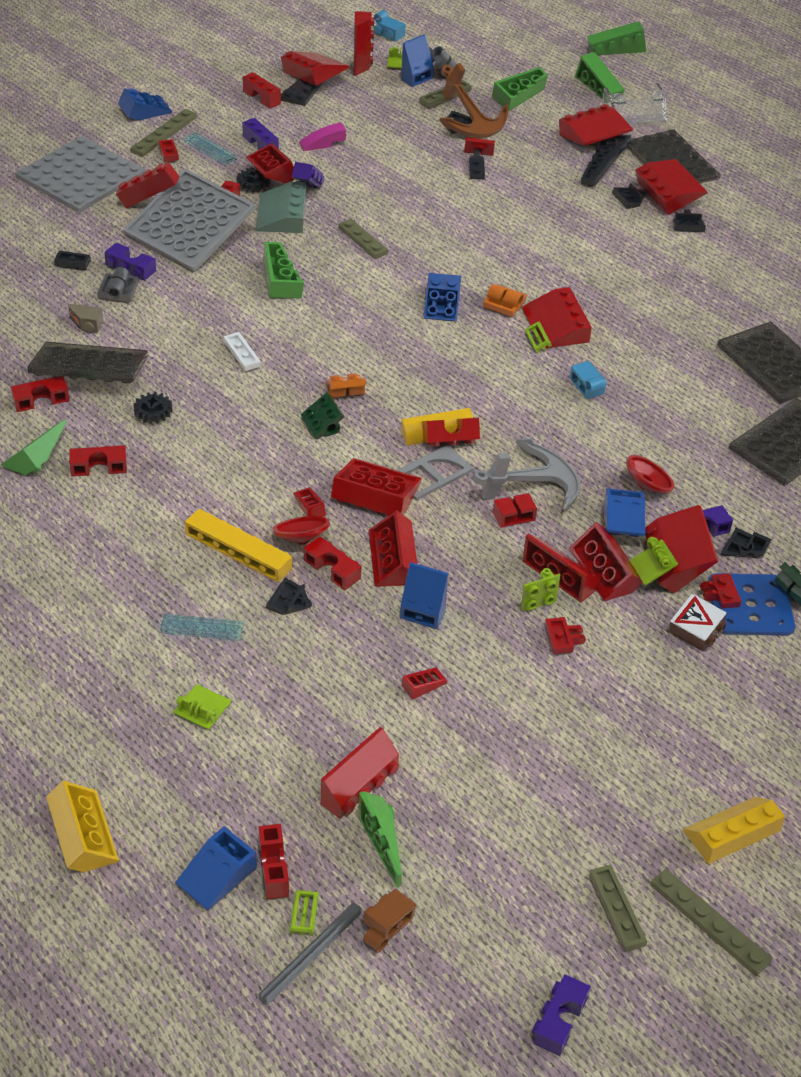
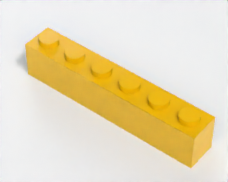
[185,509,292,583]

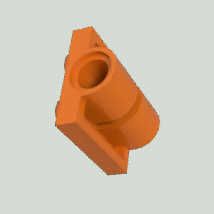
[483,284,527,317]
[325,373,366,398]

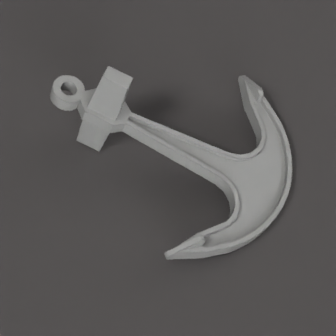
[472,438,580,511]

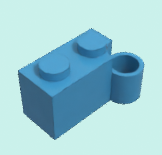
[374,10,406,42]
[569,361,607,399]

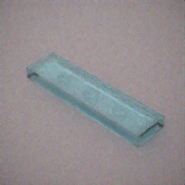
[185,132,237,165]
[160,614,244,641]

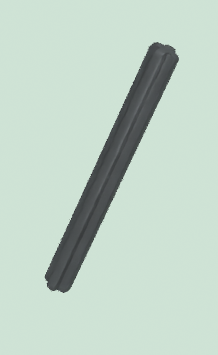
[259,903,361,1005]

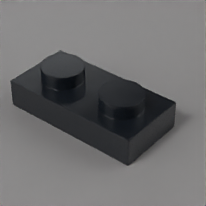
[54,250,91,270]

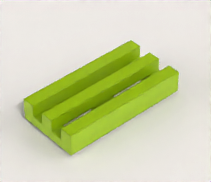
[525,322,552,353]
[290,890,319,936]

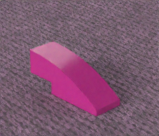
[299,122,346,151]

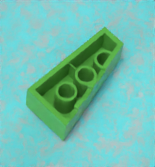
[587,21,646,55]
[574,52,625,104]
[492,67,548,112]
[263,242,304,298]

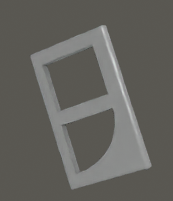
[396,445,474,501]

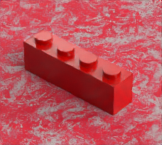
[116,162,180,208]

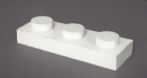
[223,332,261,371]

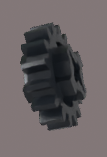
[236,168,270,192]
[133,392,173,424]

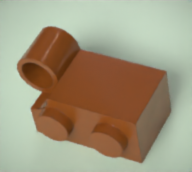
[363,889,417,953]

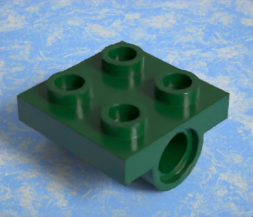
[300,392,345,439]
[775,562,801,606]

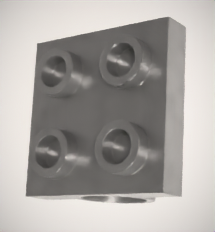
[429,46,457,78]
[97,267,139,302]

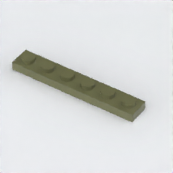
[130,109,197,157]
[650,868,772,977]

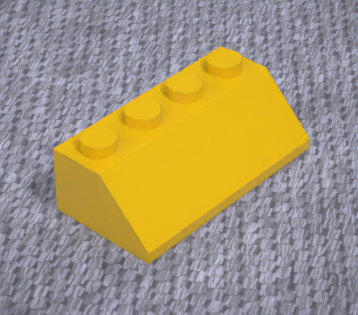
[46,780,119,872]
[683,797,786,864]

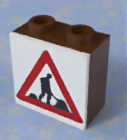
[669,594,727,652]

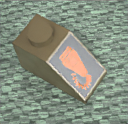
[68,304,103,333]

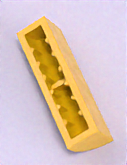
[401,408,473,446]

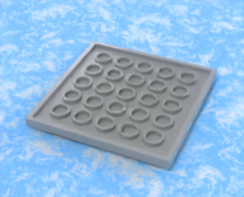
[15,136,146,213]
[123,169,256,272]

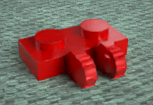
[699,573,741,609]
[545,617,586,654]

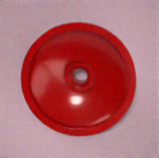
[626,455,675,494]
[273,516,330,545]

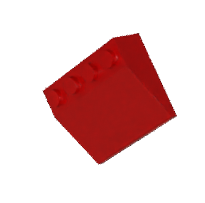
[281,51,349,86]
[559,104,633,145]
[635,159,708,215]
[521,287,592,349]
[331,458,422,515]
[645,505,719,593]

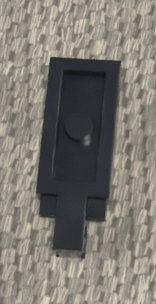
[469,149,485,180]

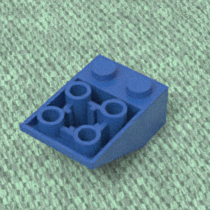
[401,34,434,87]
[118,88,172,120]
[424,273,461,322]
[603,488,645,537]
[400,562,449,630]
[175,826,257,911]

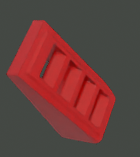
[293,487,326,517]
[402,667,448,700]

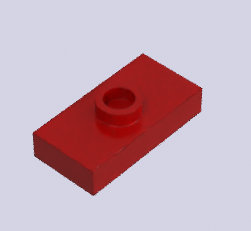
[464,137,495,156]
[159,139,179,162]

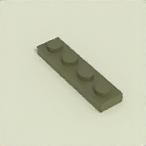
[419,80,472,108]
[338,219,388,259]
[589,865,647,952]

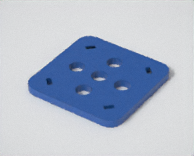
[708,573,795,636]

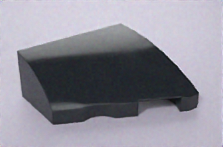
[721,528,772,556]

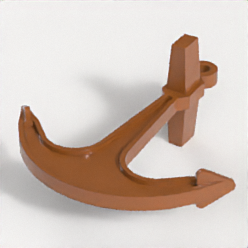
[439,63,508,138]

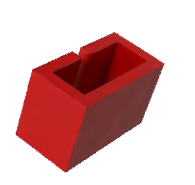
[493,493,537,528]

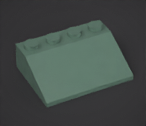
[256,181,306,233]

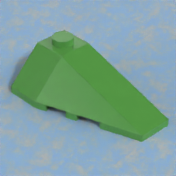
[1,419,67,475]
[359,791,402,888]

